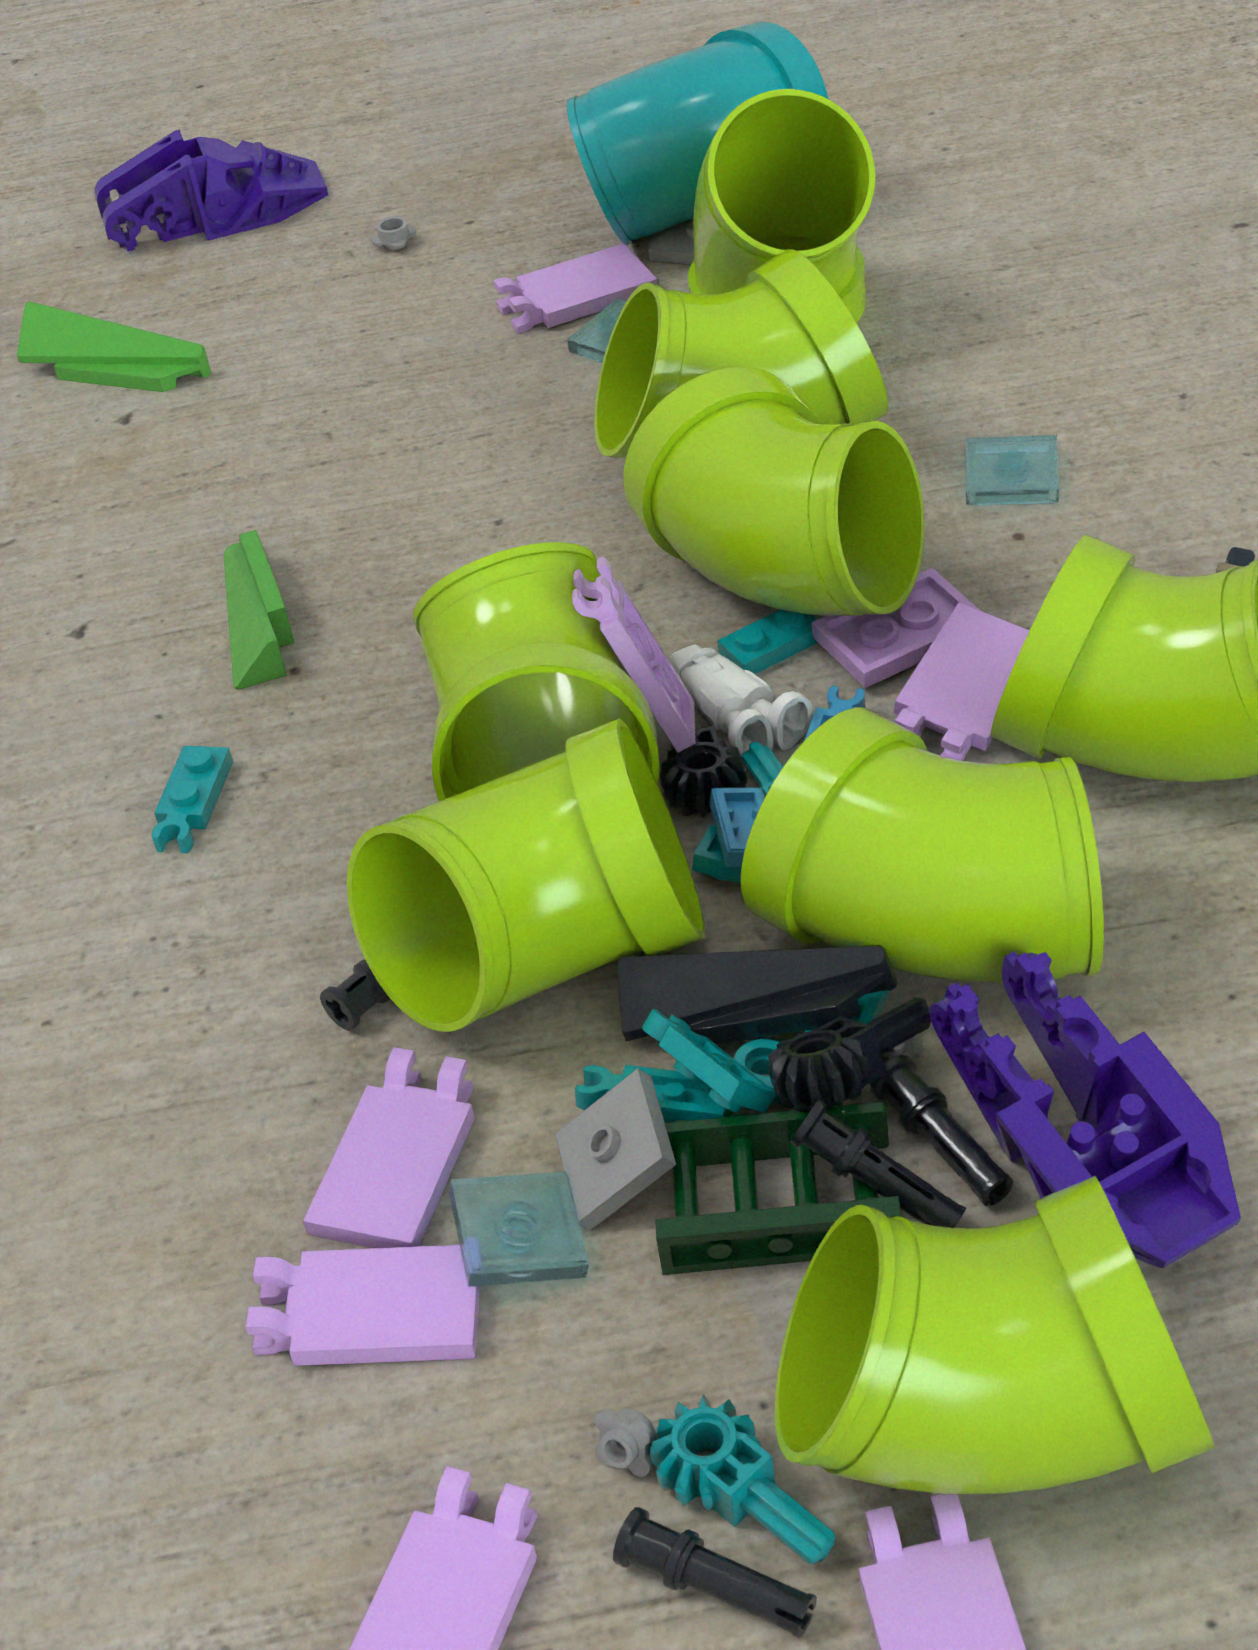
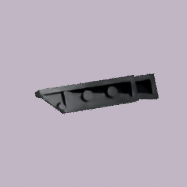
[617,946,898,1045]

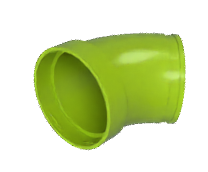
[688,89,875,323]
[594,249,888,459]
[623,367,925,616]
[991,534,1258,782]
[413,542,659,801]
[741,707,1104,983]
[347,719,706,1032]
[775,1176,1215,1494]

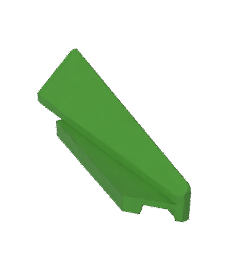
[17,302,211,392]
[224,530,295,690]

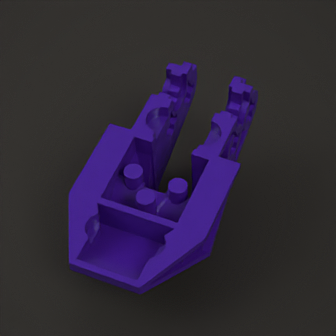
[94,130,329,251]
[930,951,1241,1269]

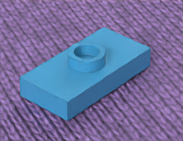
[710,788,765,867]

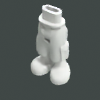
[669,644,813,756]

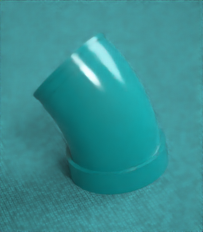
[566,22,828,245]

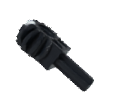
[660,704,748,818]
[768,997,931,1112]

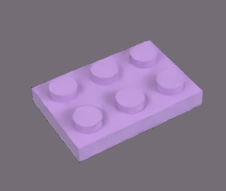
[812,568,981,688]

